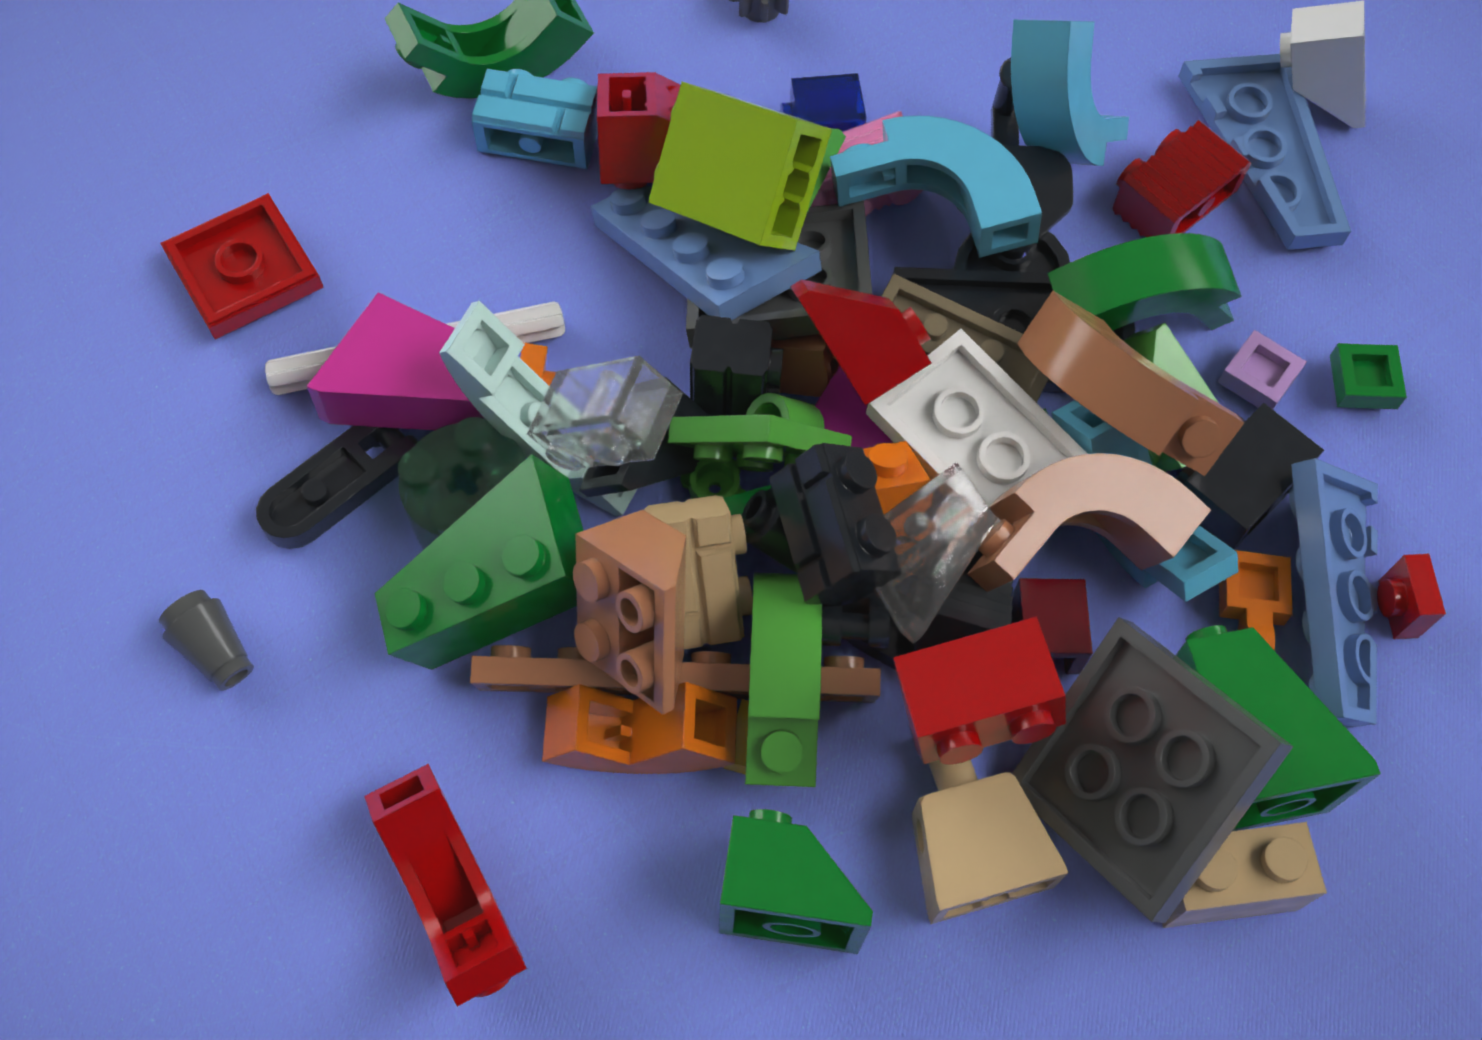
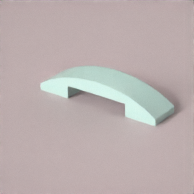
[439,301,638,516]

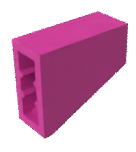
[307,292,488,433]

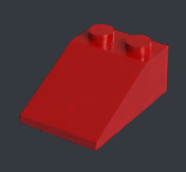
[893,616,1066,765]

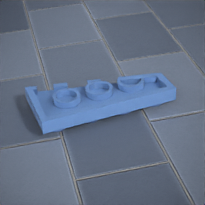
[590,185,822,321]
[1289,458,1378,727]

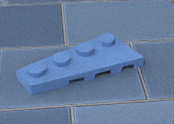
[1178,54,1351,250]

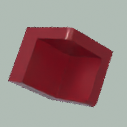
[1011,578,1093,674]

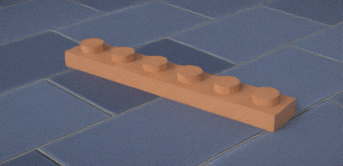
[470,645,881,703]

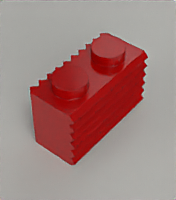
[1112,120,1252,237]

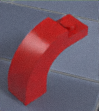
[364,764,527,1007]

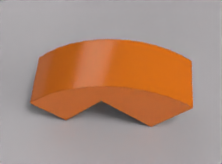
[542,682,737,774]

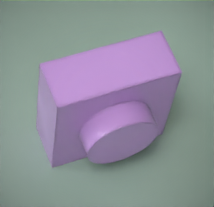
[1217,330,1307,409]

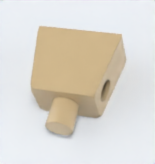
[912,760,1068,924]

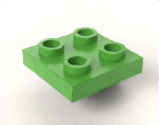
[668,393,852,472]

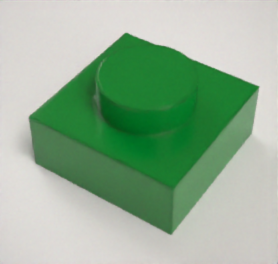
[1330,343,1407,409]

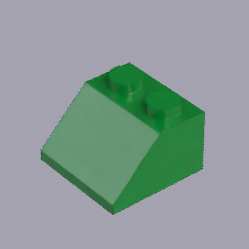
[719,809,873,954]

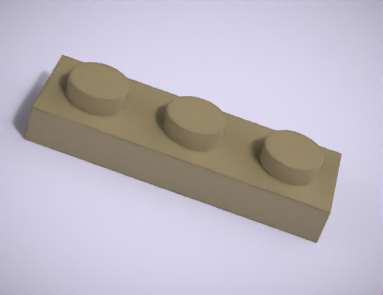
[882,273,1048,403]

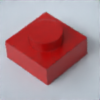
[1377,554,1446,639]

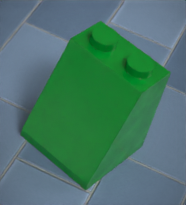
[1176,625,1381,831]

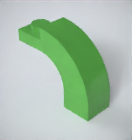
[745,572,822,787]

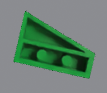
[375,454,584,670]

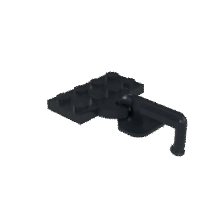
[893,57,1135,393]

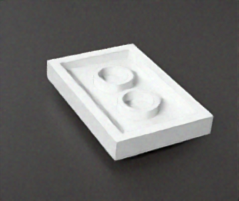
[866,329,1088,536]

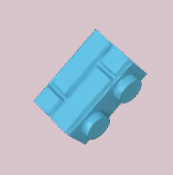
[472,69,598,169]

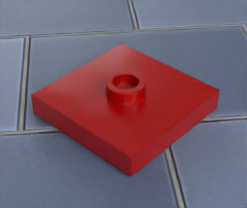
[160,193,324,340]

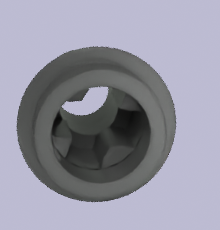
[159,590,254,691]

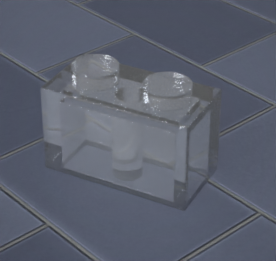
[527,355,683,471]

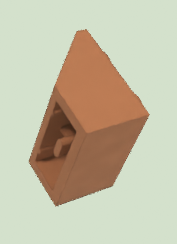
[573,509,686,714]

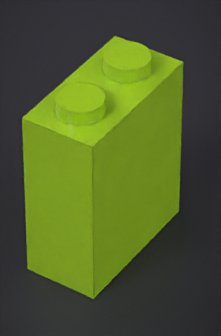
[648,81,832,251]

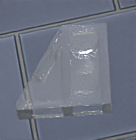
[876,462,998,643]

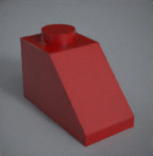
[790,279,932,405]

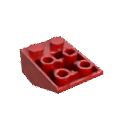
[597,72,681,189]

